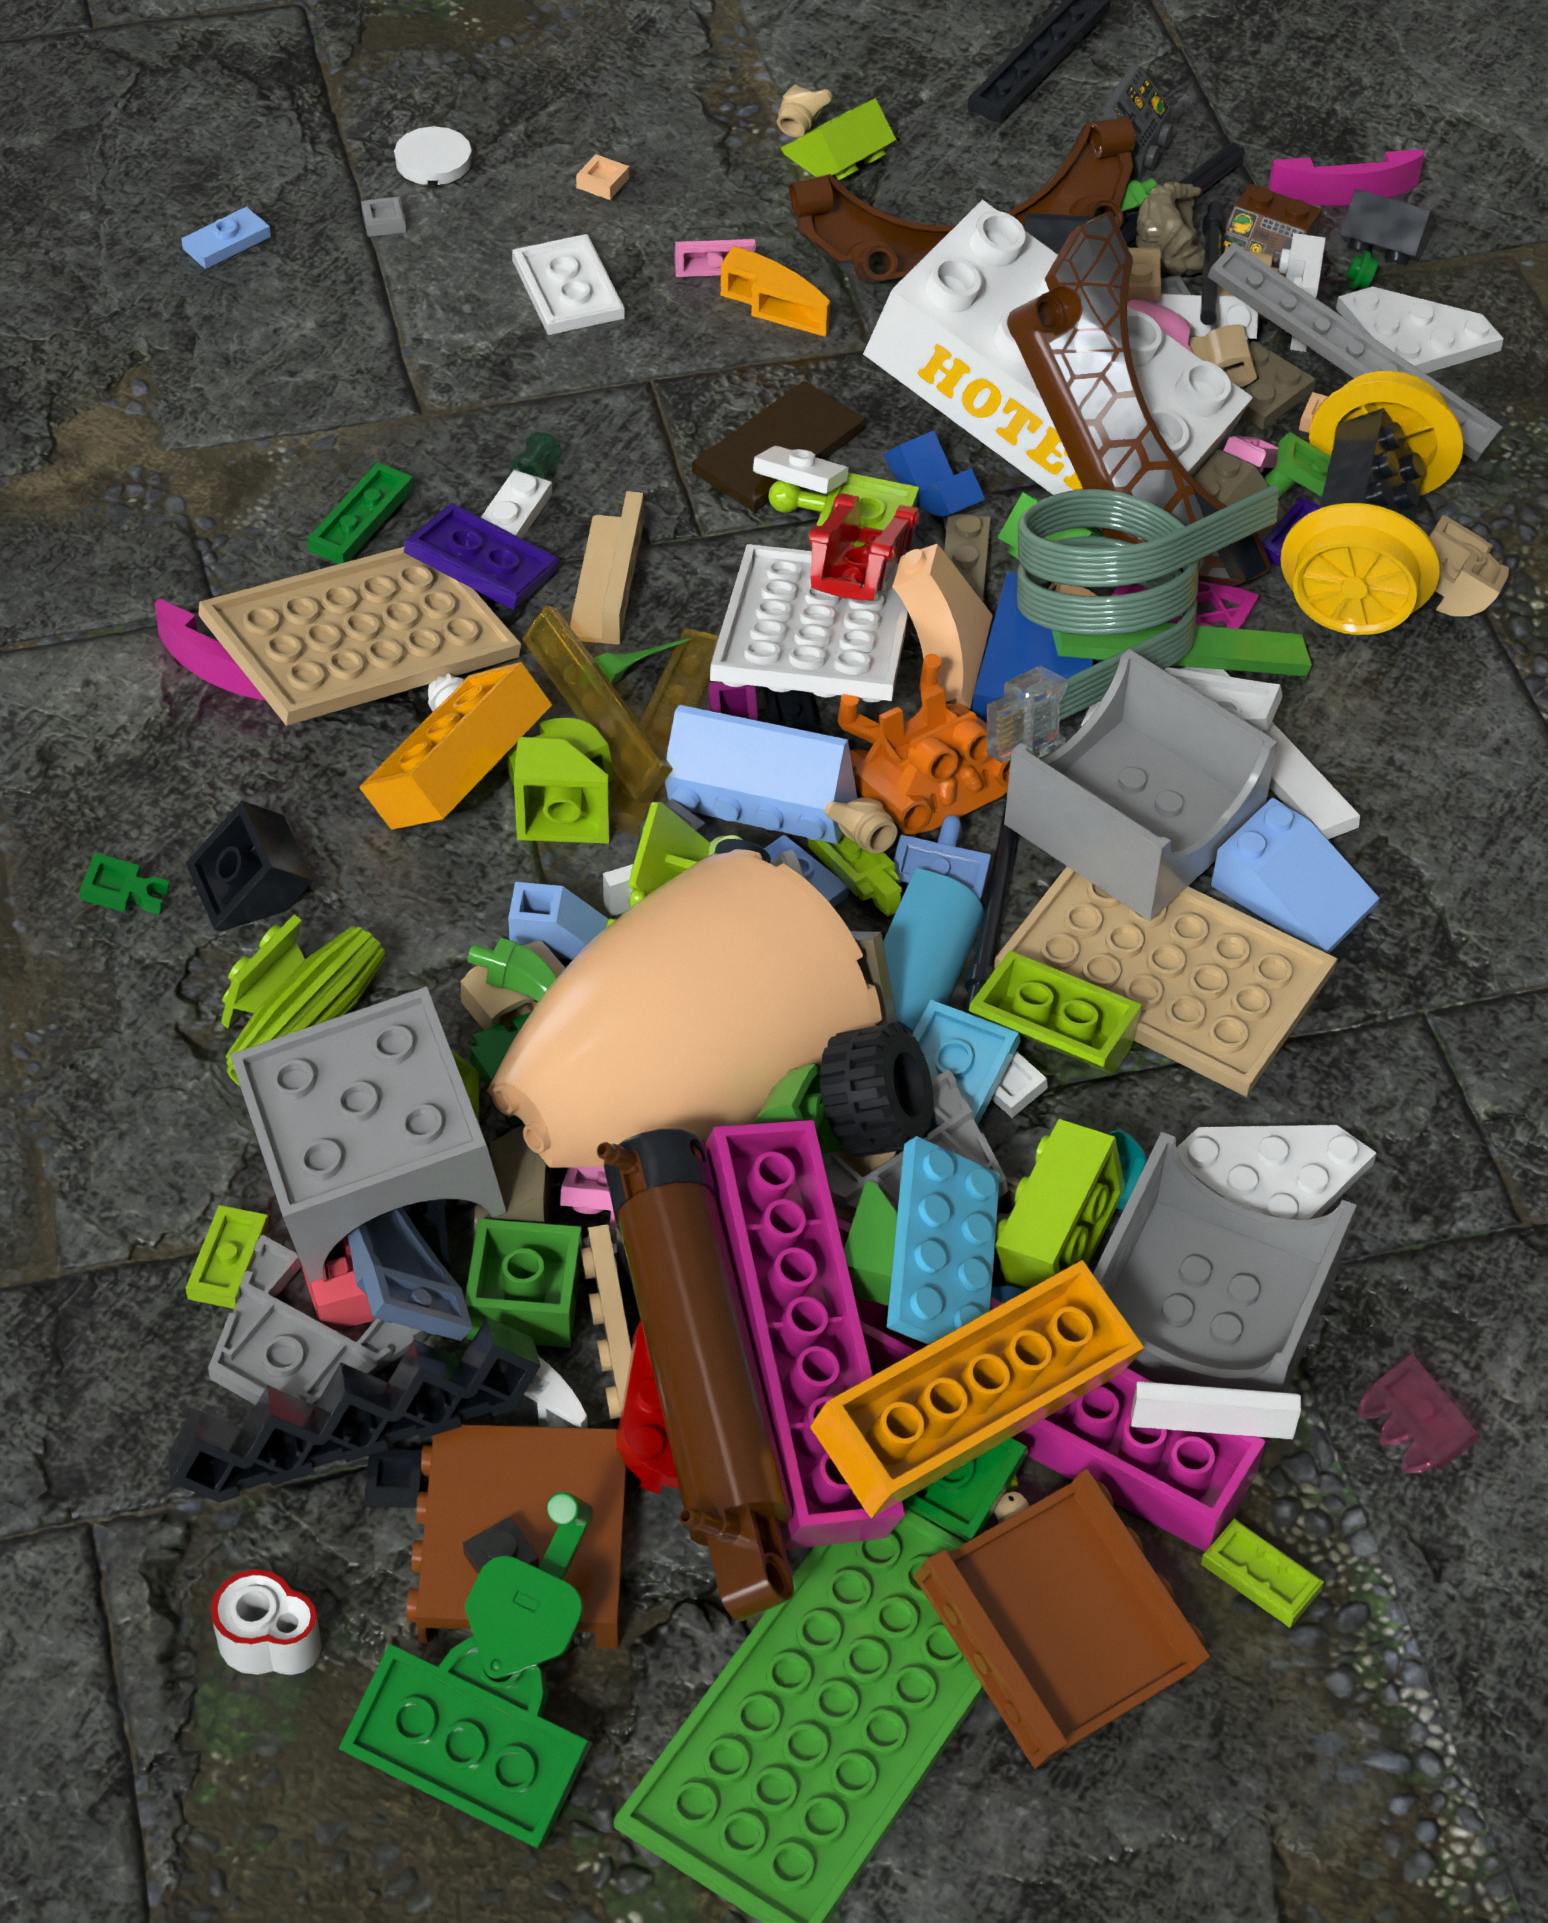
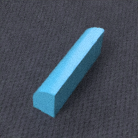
[883,867,984,1034]

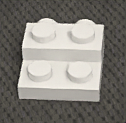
[1278,233,1325,352]

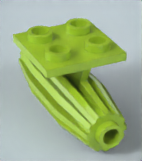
[221,914,385,1086]

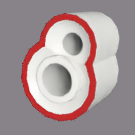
[210,1569,322,1675]

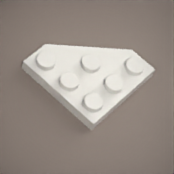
[1336,286,1504,374]
[1176,1125,1377,1220]

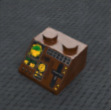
[1220,184,1322,277]

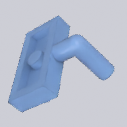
[894,815,992,902]

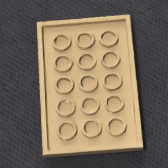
[198,547,521,726]
[994,866,1338,1097]

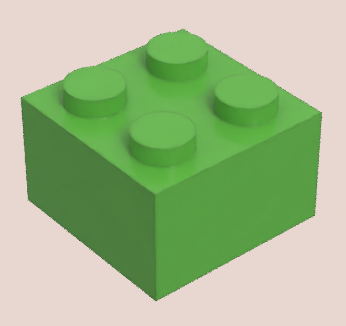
[465,1219,582,1348]

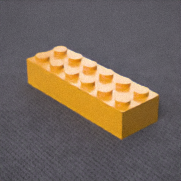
[810,1260,1144,1519]

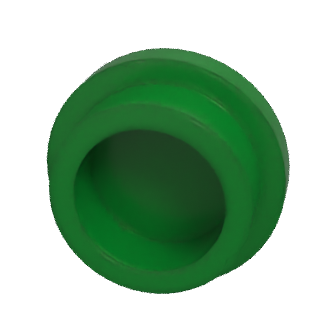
[1345,250,1378,290]

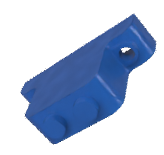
[972,571,1104,728]

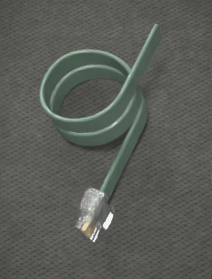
[986,485,1279,763]

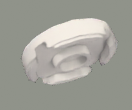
[394,126,472,185]

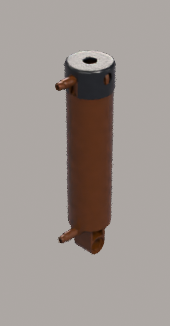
[597,1128,794,1621]

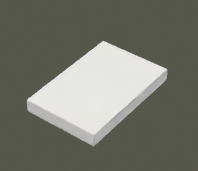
[512,234,625,335]

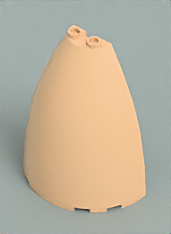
[487,849,882,1168]

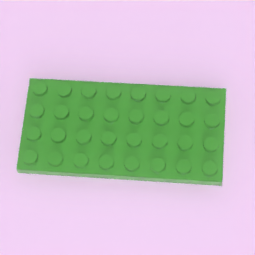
[614,1507,985,1923]

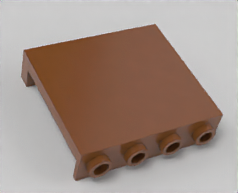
[407,1425,628,1649]
[914,1468,1210,1769]

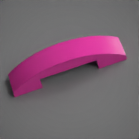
[1268,149,1425,206]
[154,598,266,701]

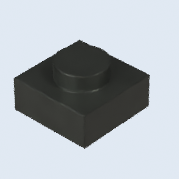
[463,1516,539,1574]

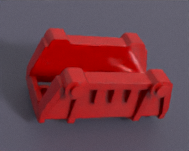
[808,493,920,601]

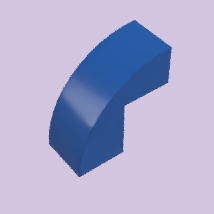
[883,430,985,516]

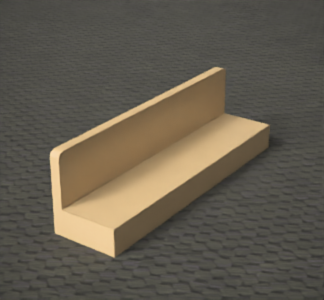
[568,491,644,645]

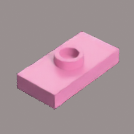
[1223,436,1278,472]

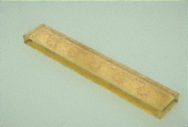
[522,605,673,804]
[609,628,719,836]

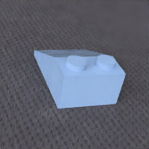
[1211,797,1380,954]

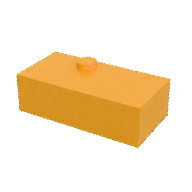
[359,662,552,830]

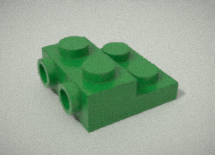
[902,1438,1028,1541]

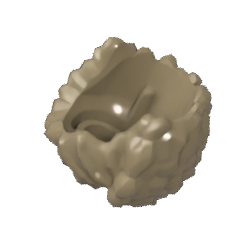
[1136,181,1205,276]

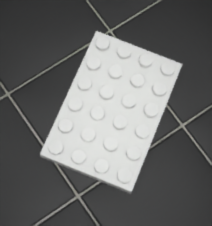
[710,544,909,702]

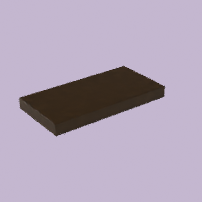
[692,380,866,512]

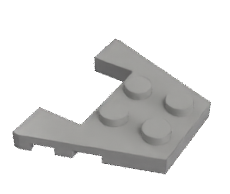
[822,1069,1008,1213]
[208,1235,428,1405]

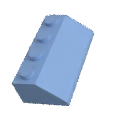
[663,705,857,844]

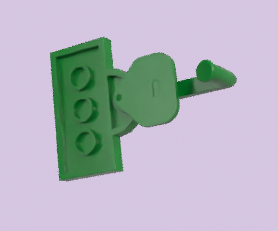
[338,1491,594,1849]

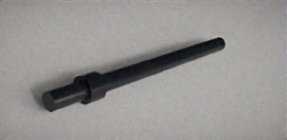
[1200,201,1226,325]
[964,804,1018,1017]

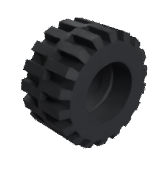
[820,1023,934,1157]

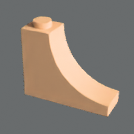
[893,543,993,709]

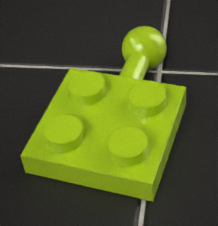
[768,472,919,547]

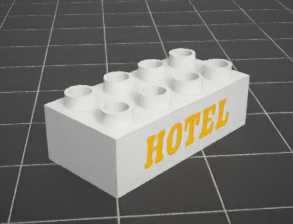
[863,200,1253,531]

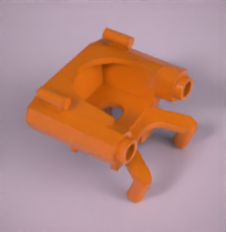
[838,654,1016,838]

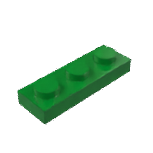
[307,462,414,564]

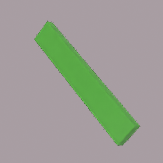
[1052,623,1312,676]

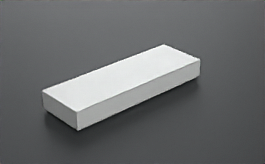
[1131,1381,1301,1439]

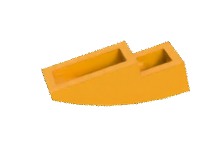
[721,245,830,337]

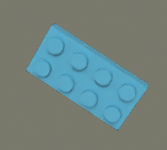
[887,1136,1000,1345]

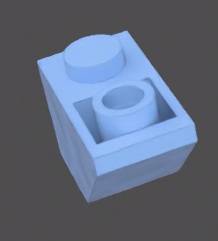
[508,882,609,960]

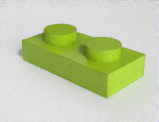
[185,1205,269,1309]

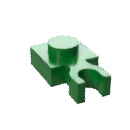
[79,852,170,915]

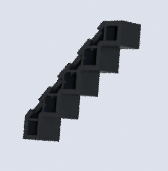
[169,1317,541,1503]

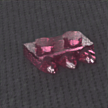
[1358,1353,1481,1474]

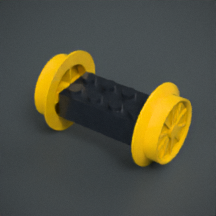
[1280,371,1464,635]

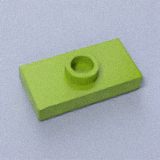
[1201,1519,1324,1628]

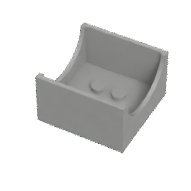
[1004,649,1278,921]
[230,987,507,1283]
[1093,1132,1357,1393]

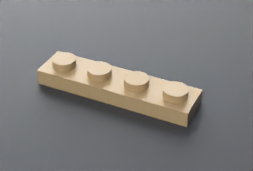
[581,1224,632,1419]

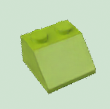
[781,98,896,180]
[514,737,610,844]

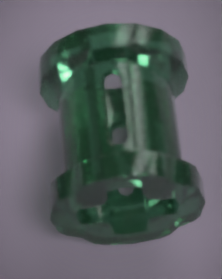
[510,431,562,479]

